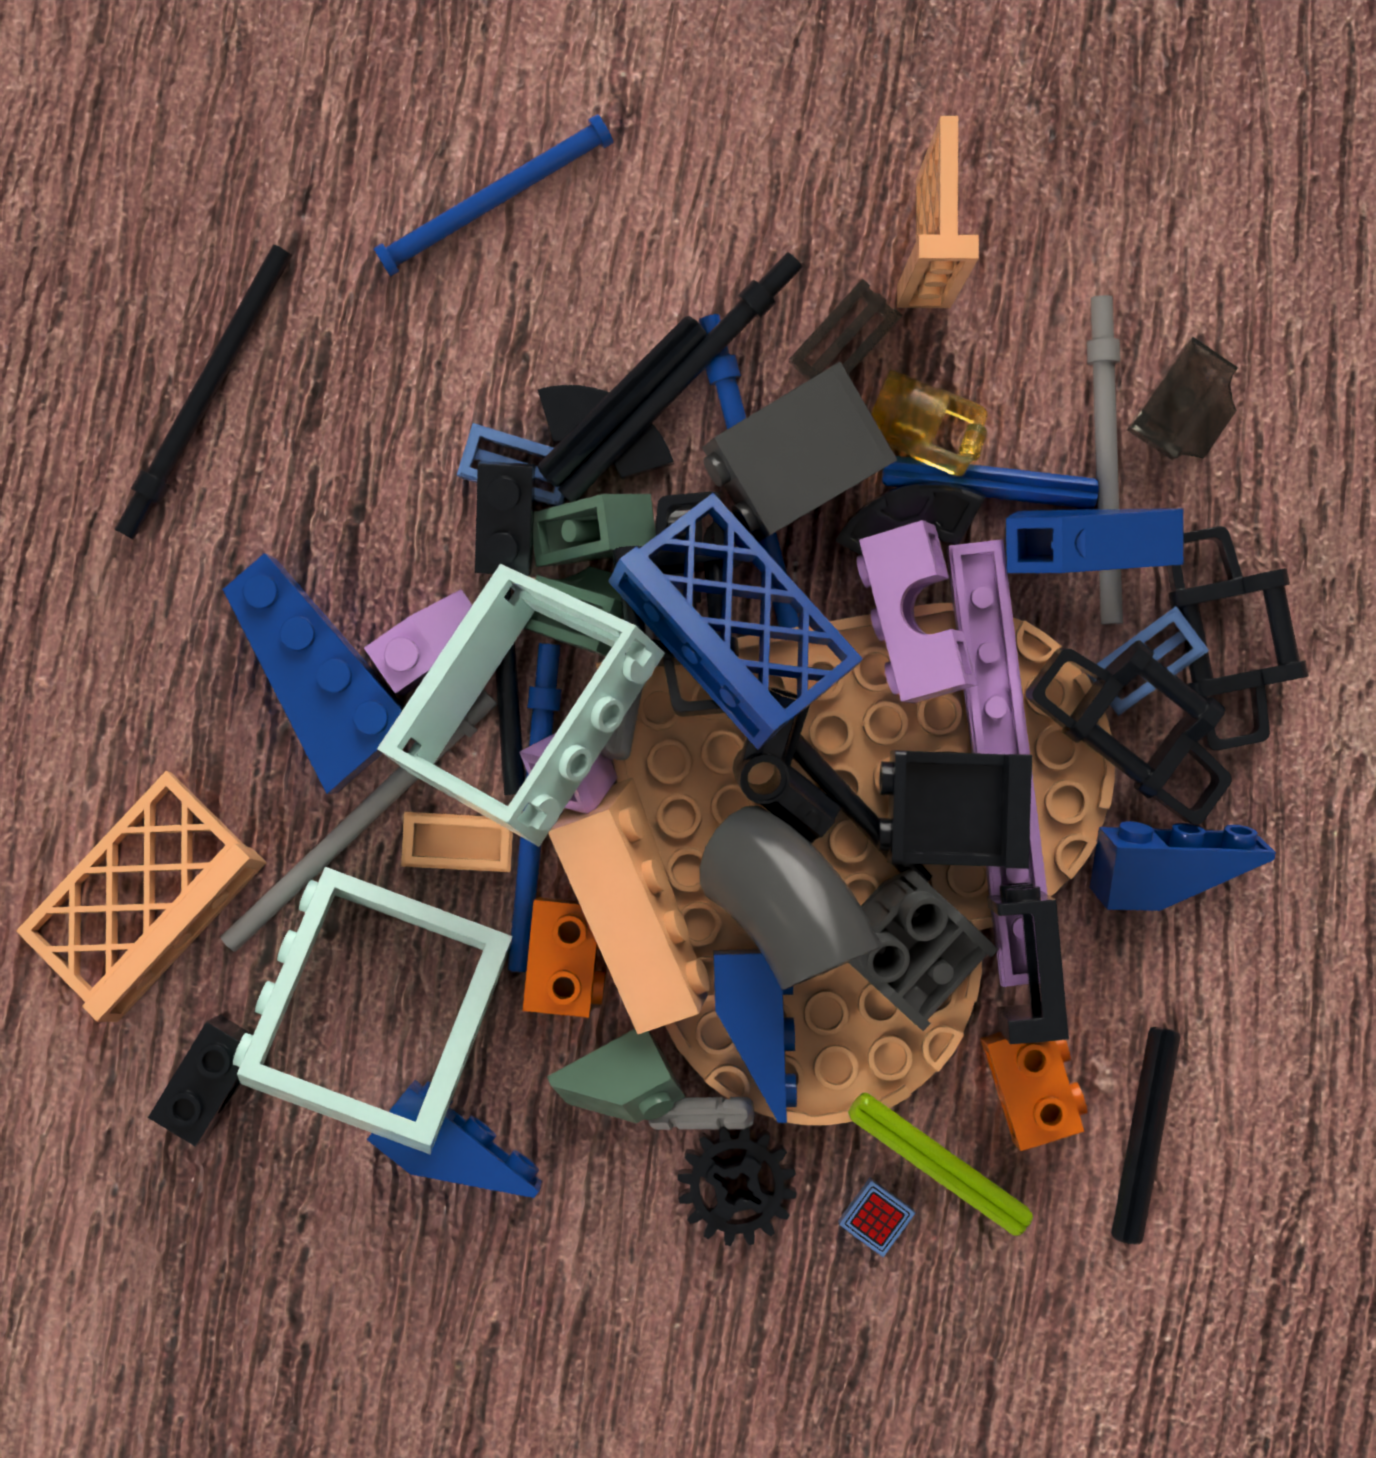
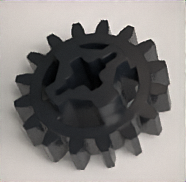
[677,1127,797,1246]

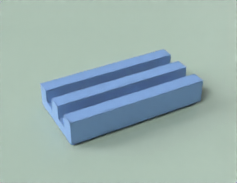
[457,423,565,507]
[1087,606,1209,716]

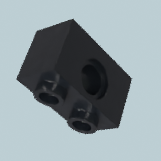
[148,1015,253,1147]

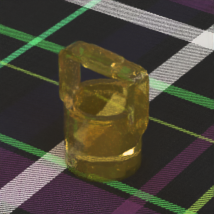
[871,369,988,476]

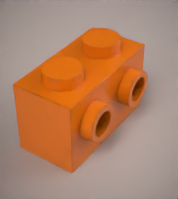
[522,897,606,1018]
[980,1032,1088,1151]

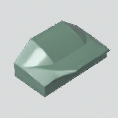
[524,566,622,657]

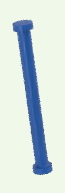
[373,114,614,277]

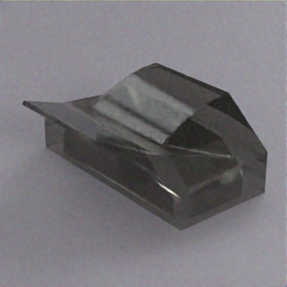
[1127,337,1238,460]

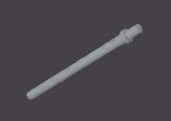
[220,689,497,952]

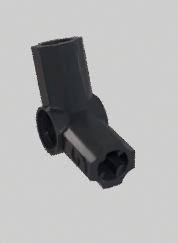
[733,687,841,844]

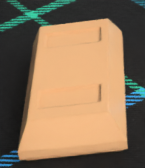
[401,812,513,872]

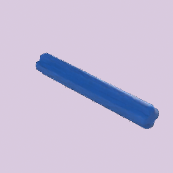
[882,456,1099,509]

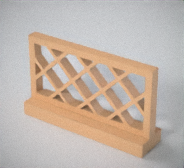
[896,116,979,308]
[16,771,267,1022]

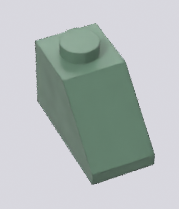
[533,494,656,567]
[547,1029,685,1123]

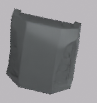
[848,868,999,1031]

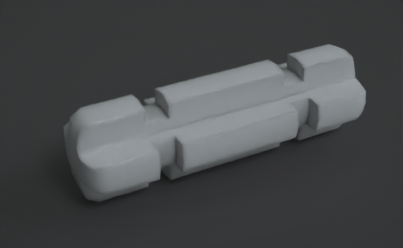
[649,1097,755,1130]

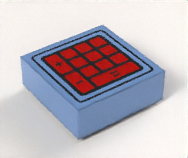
[838,1177,916,1257]

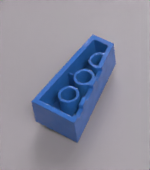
[222,553,405,794]

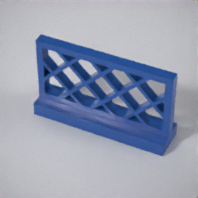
[608,493,863,750]

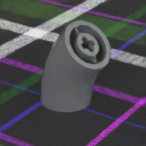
[700,805,882,990]

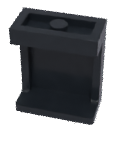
[877,750,1032,869]
[987,883,1069,1044]

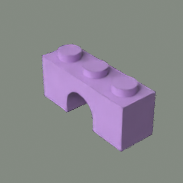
[857,520,978,703]

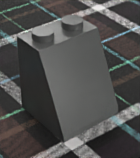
[702,362,897,542]

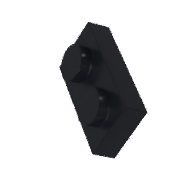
[475,461,536,576]

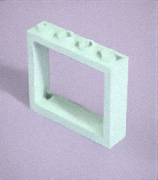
[377,564,665,847]
[233,867,513,1154]

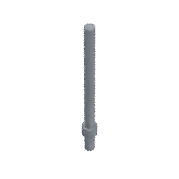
[1087,295,1123,625]

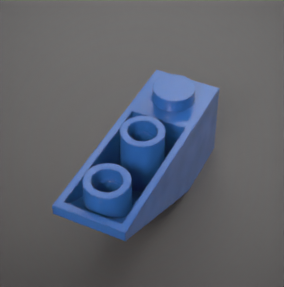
[1006,508,1184,573]
[1089,821,1276,911]
[713,949,797,1123]
[367,1080,543,1198]

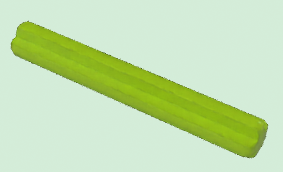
[848,1093,1033,1236]

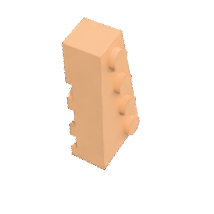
[548,777,710,1034]

